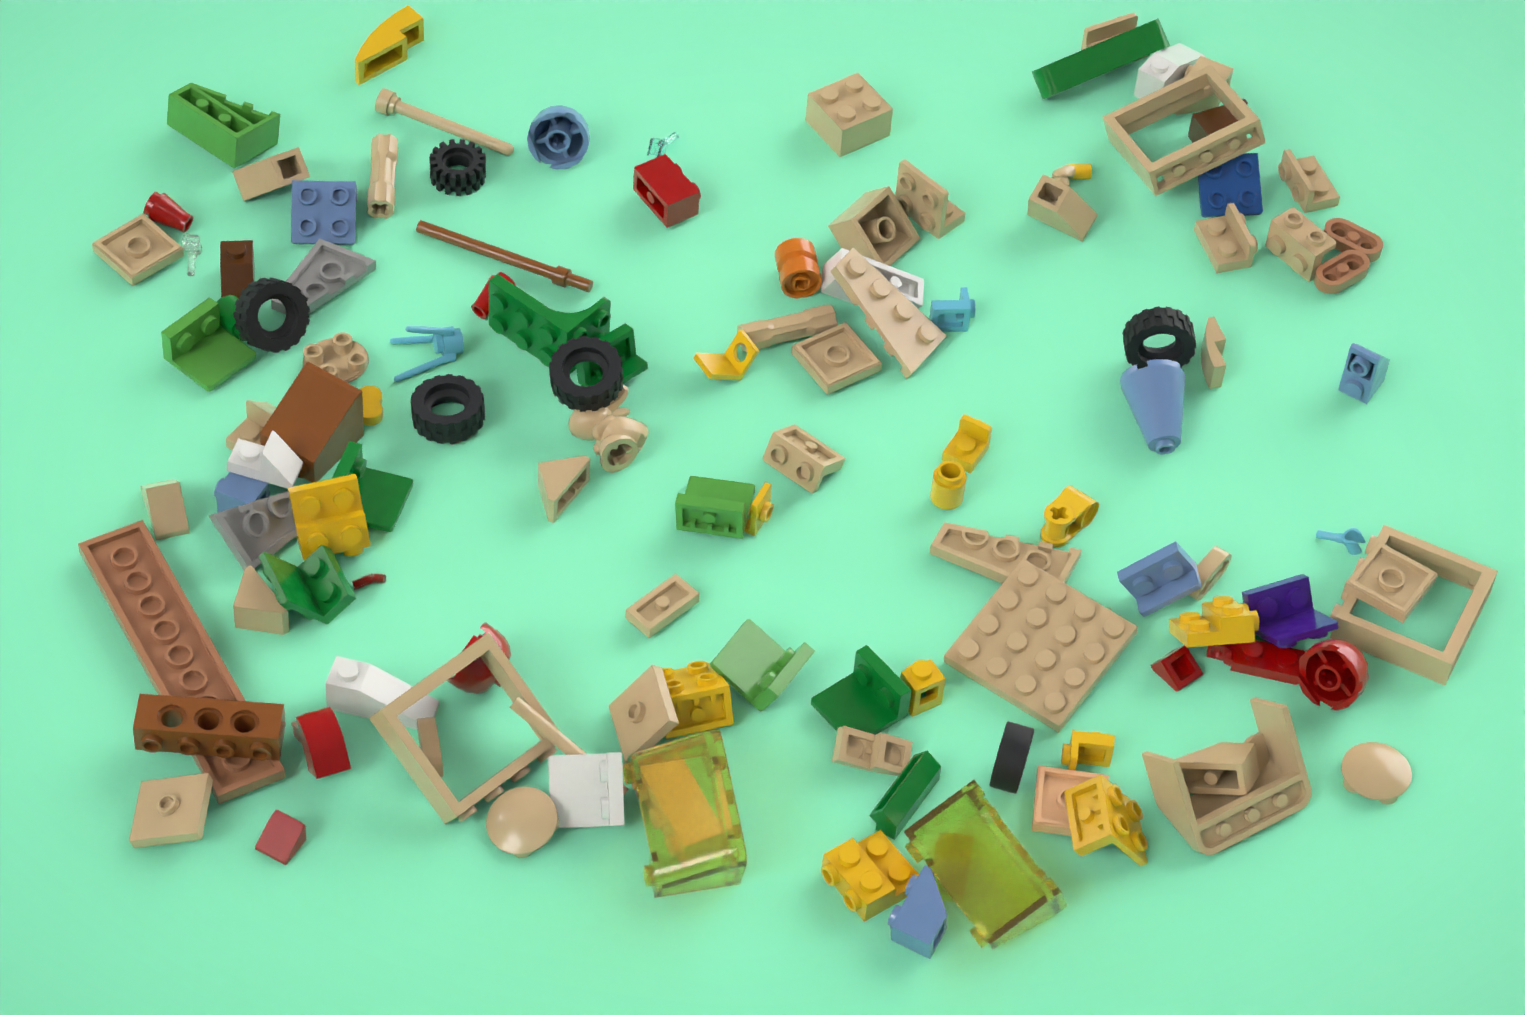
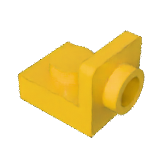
[942,414,992,474]

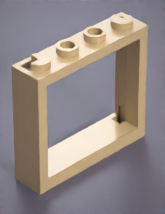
[1102,65,1266,196]
[1330,525,1498,685]
[369,633,559,824]

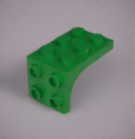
[489,274,611,374]

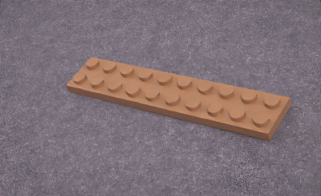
[78,520,285,804]

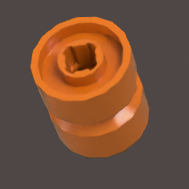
[774,238,822,299]

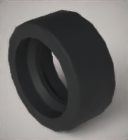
[989,721,1034,794]

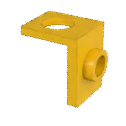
[693,330,759,380]
[745,482,774,536]

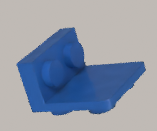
[1198,153,1263,217]

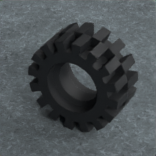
[429,139,486,196]

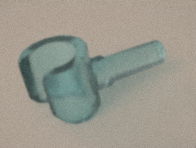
[646,132,679,157]

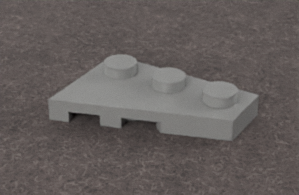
[271,239,376,314]
[208,491,297,570]

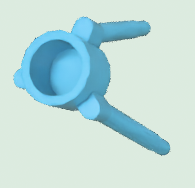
[390,326,464,382]

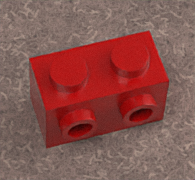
[633,154,701,228]

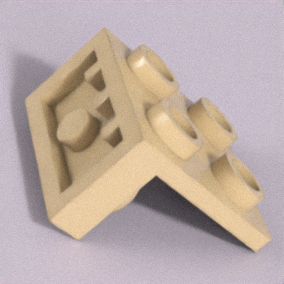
[895,159,966,239]

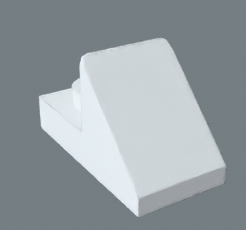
[226,431,303,489]

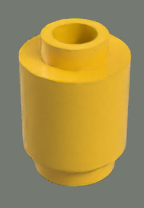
[930,461,967,510]

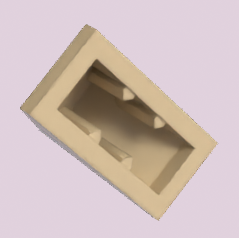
[538,456,590,523]
[140,479,190,540]
[233,565,289,635]

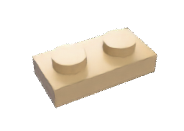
[625,573,700,638]

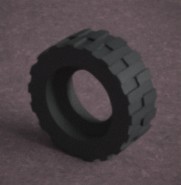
[233,277,310,353]
[1122,306,1196,369]
[549,336,624,412]
[410,374,485,444]

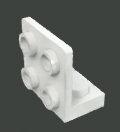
[548,752,625,828]

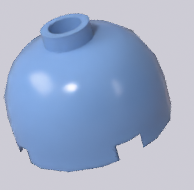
[527,105,590,170]

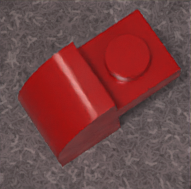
[291,707,351,779]

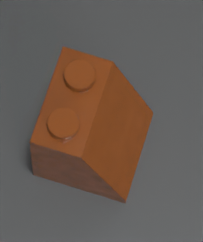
[260,362,364,483]

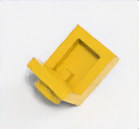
[1061,730,1115,770]

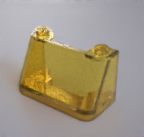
[622,729,747,898]
[903,780,1067,950]

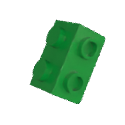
[576,323,648,386]

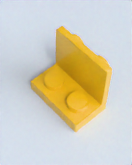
[662,661,734,739]
[1064,775,1148,866]

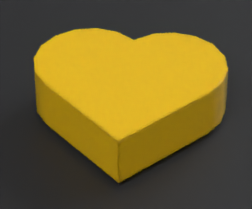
[360,386,383,426]

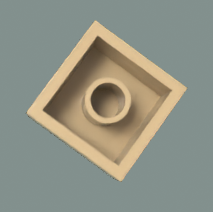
[805,72,893,157]

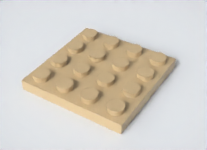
[944,558,1138,733]

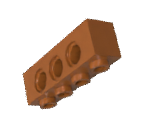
[133,693,286,761]

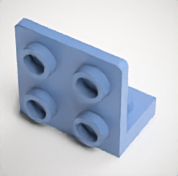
[291,180,357,245]

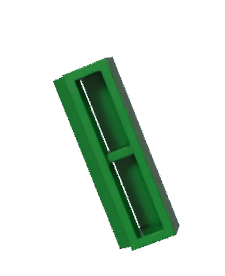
[869,750,941,840]

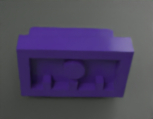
[1242,574,1339,648]

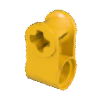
[1040,485,1099,547]

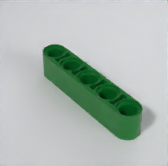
[1031,18,1170,99]

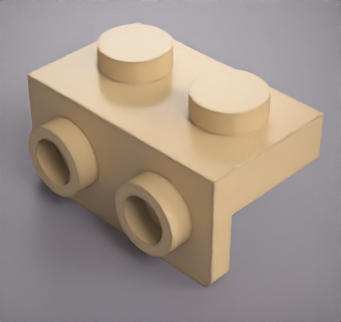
[1265,207,1336,282]

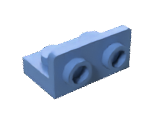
[1117,541,1202,617]

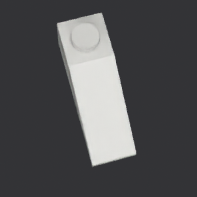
[1133,43,1205,99]
[821,248,924,308]
[325,656,439,730]

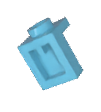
[929,287,975,332]

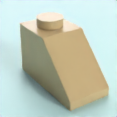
[1176,742,1260,795]

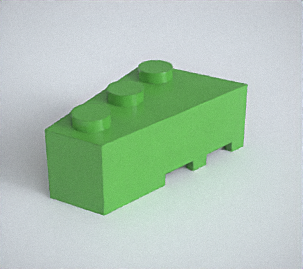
[167,83,281,168]

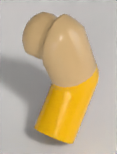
[1051,164,1092,186]

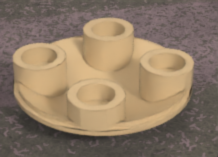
[303,332,369,383]
[1341,742,1412,805]
[486,787,560,858]

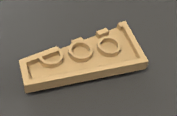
[830,248,947,379]
[929,522,1082,583]

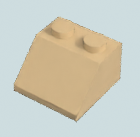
[828,186,921,266]

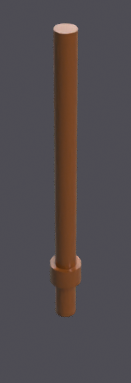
[416,220,593,293]

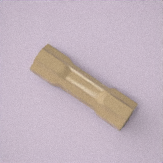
[367,133,398,219]
[737,304,838,352]

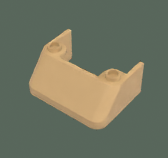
[1142,697,1311,855]

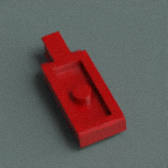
[1206,640,1305,685]

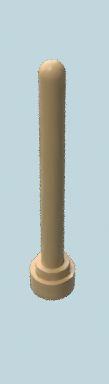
[375,88,514,156]

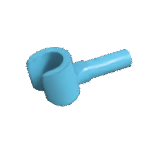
[1316,528,1366,555]

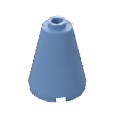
[1120,359,1185,455]

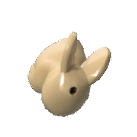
[568,384,649,473]

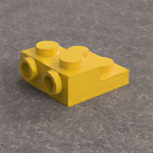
[288,474,371,561]
[1169,596,1259,648]
[821,830,919,922]

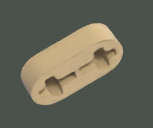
[1189,546,1232,601]
[417,716,443,777]

